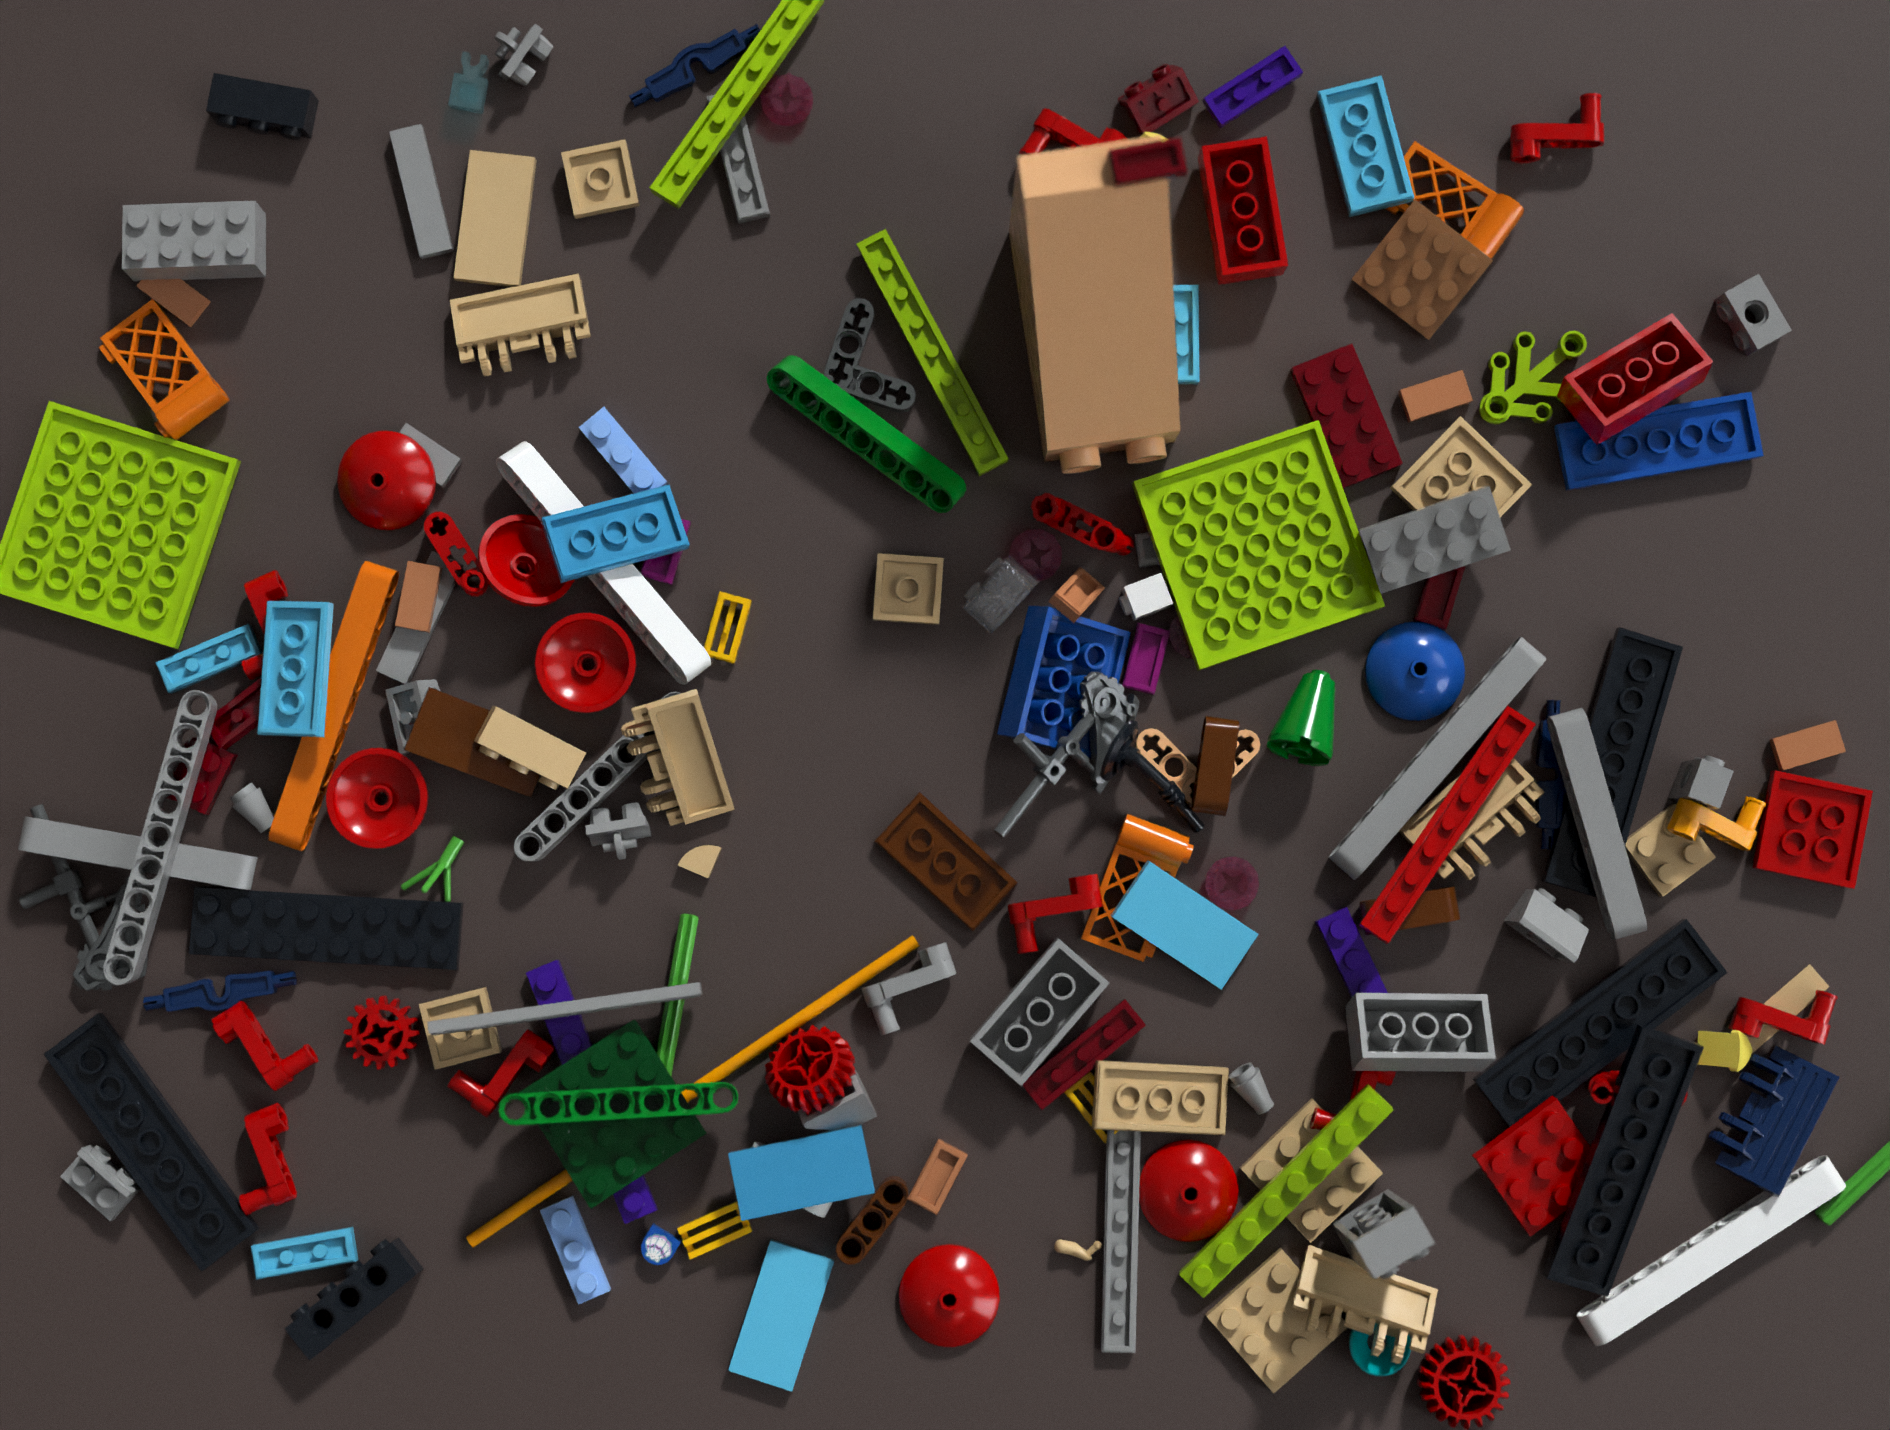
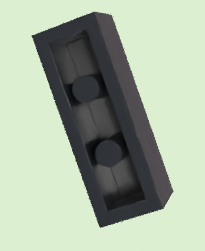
[206,73,319,140]

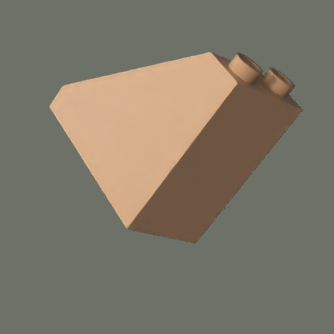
[1009,135,1181,474]

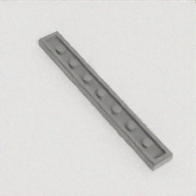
[427,982,703,1035]
[1101,1130,1141,1353]

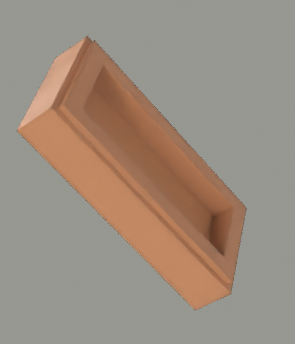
[136,279,211,327]
[1398,370,1473,423]
[395,561,443,633]
[1048,567,1105,623]
[1769,720,1846,771]
[908,1138,968,1215]

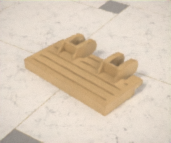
[450,274,591,377]
[620,689,735,826]
[1399,758,1544,880]
[1292,1245,1438,1364]

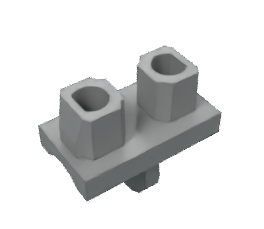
[494,24,553,87]
[585,802,651,860]

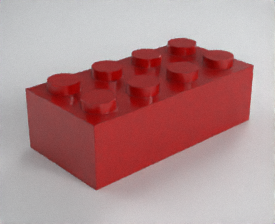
[1198,136,1288,285]
[1557,313,1713,445]

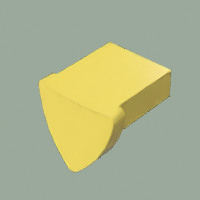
[1697,1030,1752,1072]

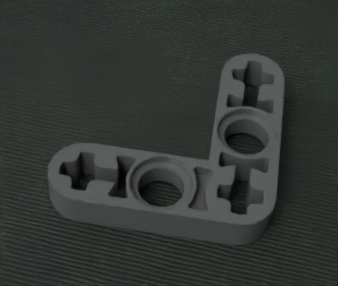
[824,298,916,413]

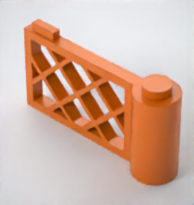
[1385,141,1524,259]
[99,299,230,440]
[1081,814,1194,962]

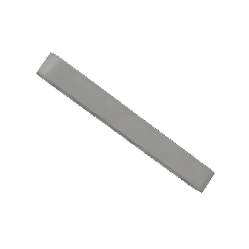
[1329,636,1546,880]
[103,690,217,985]

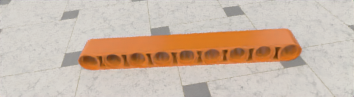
[268,561,399,852]

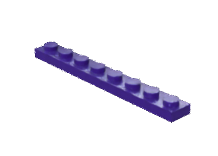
[526,960,658,1224]

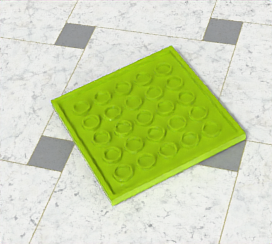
[0,401,241,649]
[1132,420,1385,671]

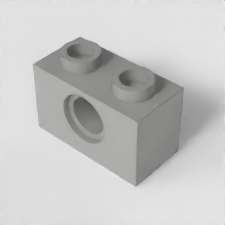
[1714,274,1792,356]
[1668,755,1734,810]

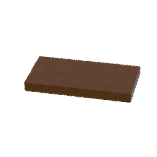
[403,687,555,797]
[875,792,1018,931]

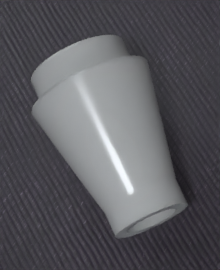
[230,783,274,833]
[1229,1063,1274,1115]

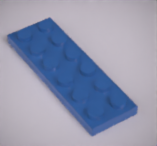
[1554,392,1764,491]

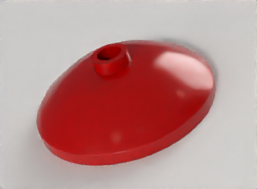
[337,431,436,530]
[478,514,575,607]
[535,613,636,713]
[326,748,428,849]
[1139,1139,1238,1242]
[899,1244,1000,1347]

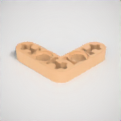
[1136,728,1260,805]

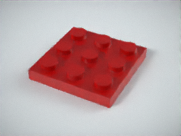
[1752,770,1873,889]
[1472,1095,1591,1237]

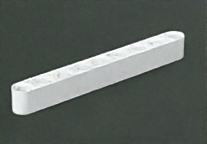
[496,441,711,685]
[1576,1155,1846,1346]

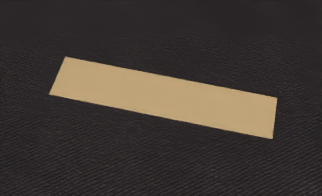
[1730,964,1829,1053]

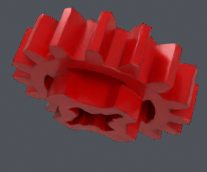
[344,995,420,1070]

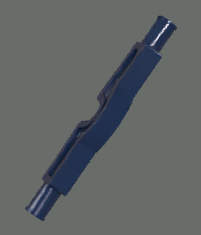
[629,24,760,108]
[1535,700,1566,849]
[143,970,297,1012]

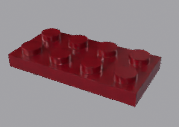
[1290,343,1403,489]

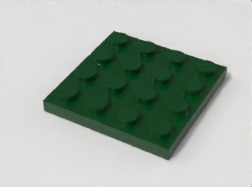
[519,1019,707,1209]

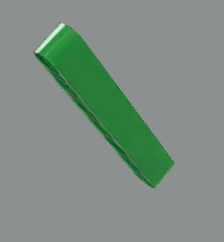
[766,355,966,513]
[499,1082,739,1126]

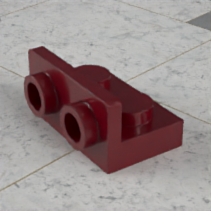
[1117,64,1199,135]
[166,737,238,815]

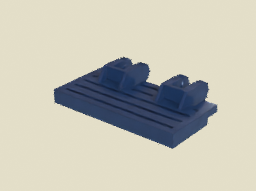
[1709,1046,1840,1198]

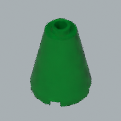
[1267,670,1335,766]

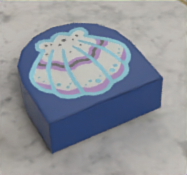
[641,1223,682,1265]

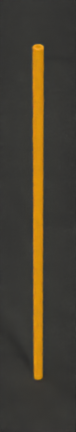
[466,935,920,1248]

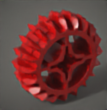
[765,1025,856,1114]
[1417,1335,1511,1430]

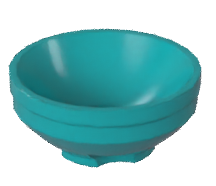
[1349,1323,1411,1376]

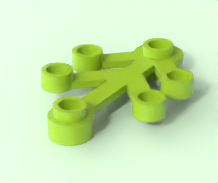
[1479,331,1587,424]

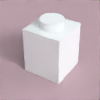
[1119,573,1173,621]

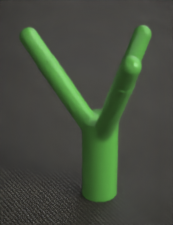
[401,836,465,902]

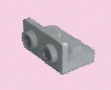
[385,679,441,754]
[60,1145,141,1221]

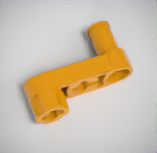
[1667,796,1766,851]

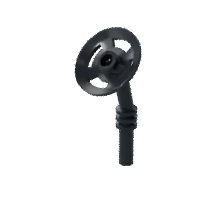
[1101,720,1204,833]

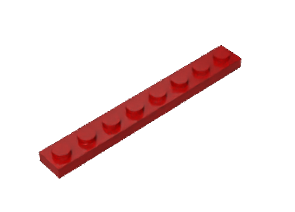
[1359,706,1536,944]

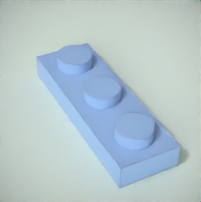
[579,407,668,493]
[540,1196,611,1305]

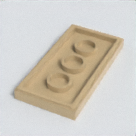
[453,150,537,287]
[1092,1060,1229,1135]

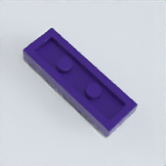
[1202,46,1303,128]
[1315,907,1388,998]

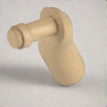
[1054,1239,1102,1261]

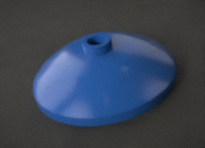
[1365,622,1465,721]

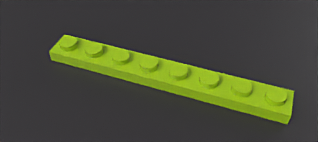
[649,0,824,209]
[856,229,1009,476]
[1179,1084,1393,1299]

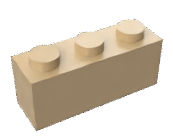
[474,706,586,790]

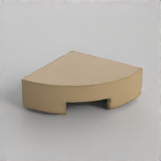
[678,845,722,878]

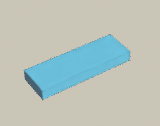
[1173,285,1199,384]
[156,624,262,694]
[251,1227,359,1280]

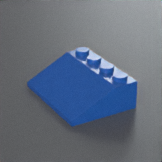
[997,606,1131,758]

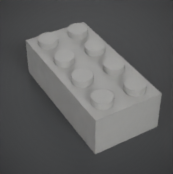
[122,201,266,282]
[1359,486,1511,594]
[969,938,1109,1086]
[1345,993,1496,1072]
[1331,1189,1435,1279]

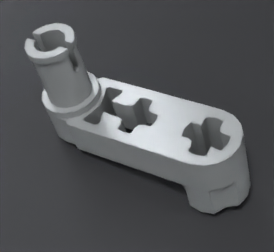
[861,942,957,1036]

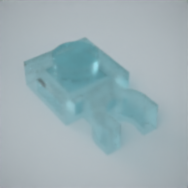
[448,51,489,114]

